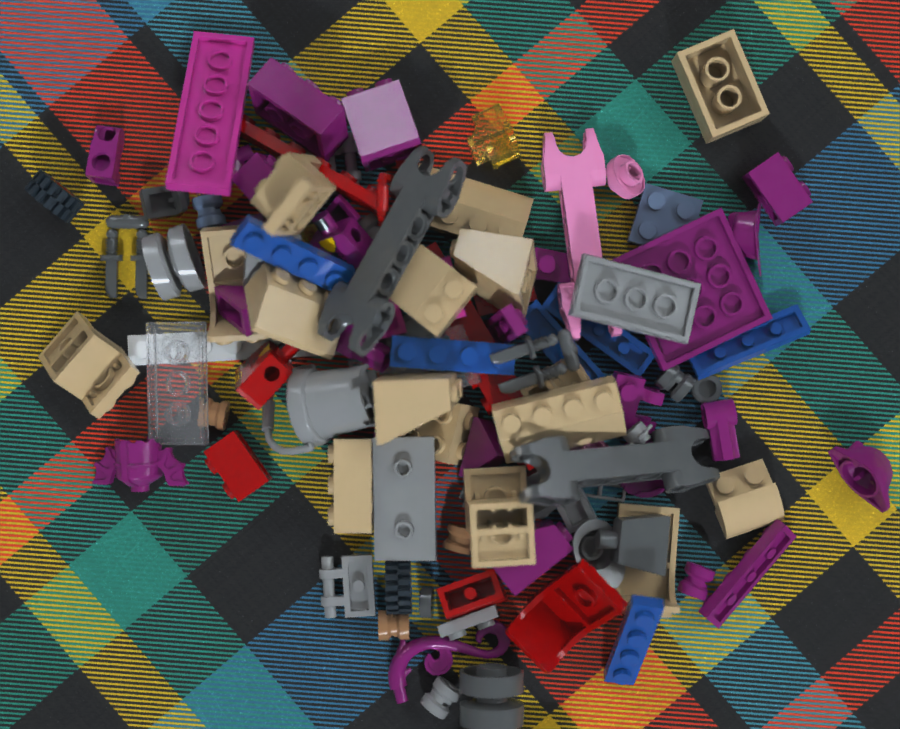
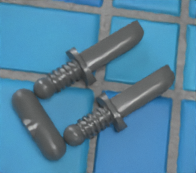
[100,214,149,299]
[489,329,580,394]

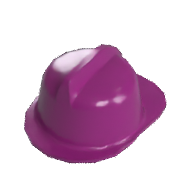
[728,203,762,276]

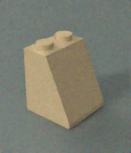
[450,228,538,318]
[373,371,463,445]

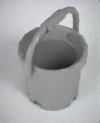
[262,364,378,455]

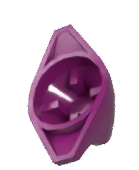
[828,441,893,513]

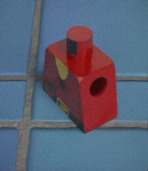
[235,340,300,410]

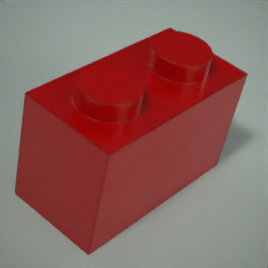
[204,430,273,502]
[436,569,508,621]

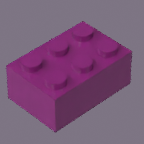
[247,57,348,162]

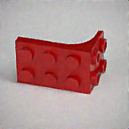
[505,558,629,673]

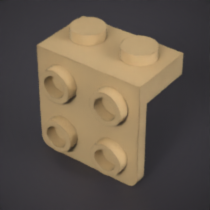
[401,403,480,466]

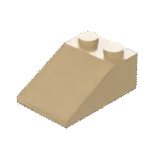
[390,243,478,339]

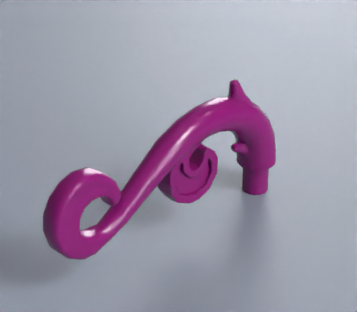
[388,620,510,704]

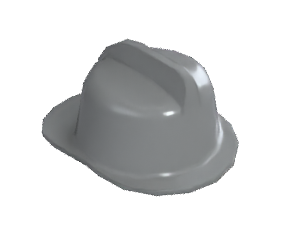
[571,519,625,589]

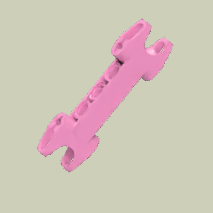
[541,128,622,341]

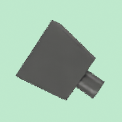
[595,514,671,576]

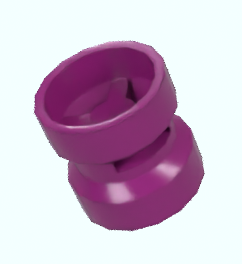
[677,561,716,601]

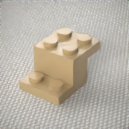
[250,152,337,236]
[38,311,140,419]
[463,465,536,568]

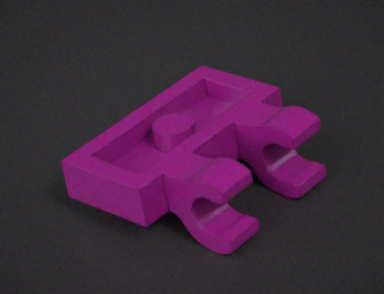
[613,371,665,434]

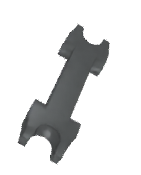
[317,145,467,357]
[510,425,721,507]

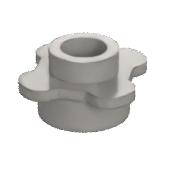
[622,420,653,445]

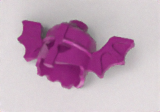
[92,436,189,492]

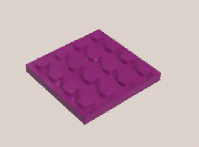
[611,207,773,371]

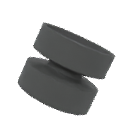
[459,663,524,729]

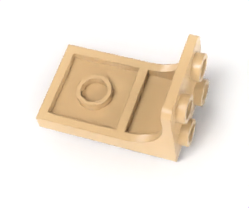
[200,225,269,345]
[616,503,680,618]

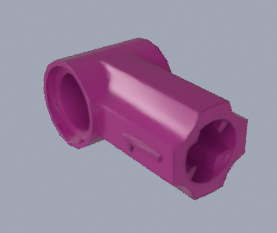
[335,324,390,373]
[701,398,740,461]

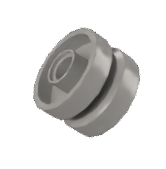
[141,224,207,301]

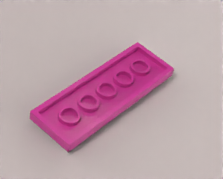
[165,31,255,196]

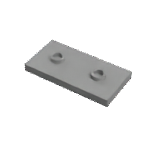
[568,254,701,344]
[372,436,437,561]

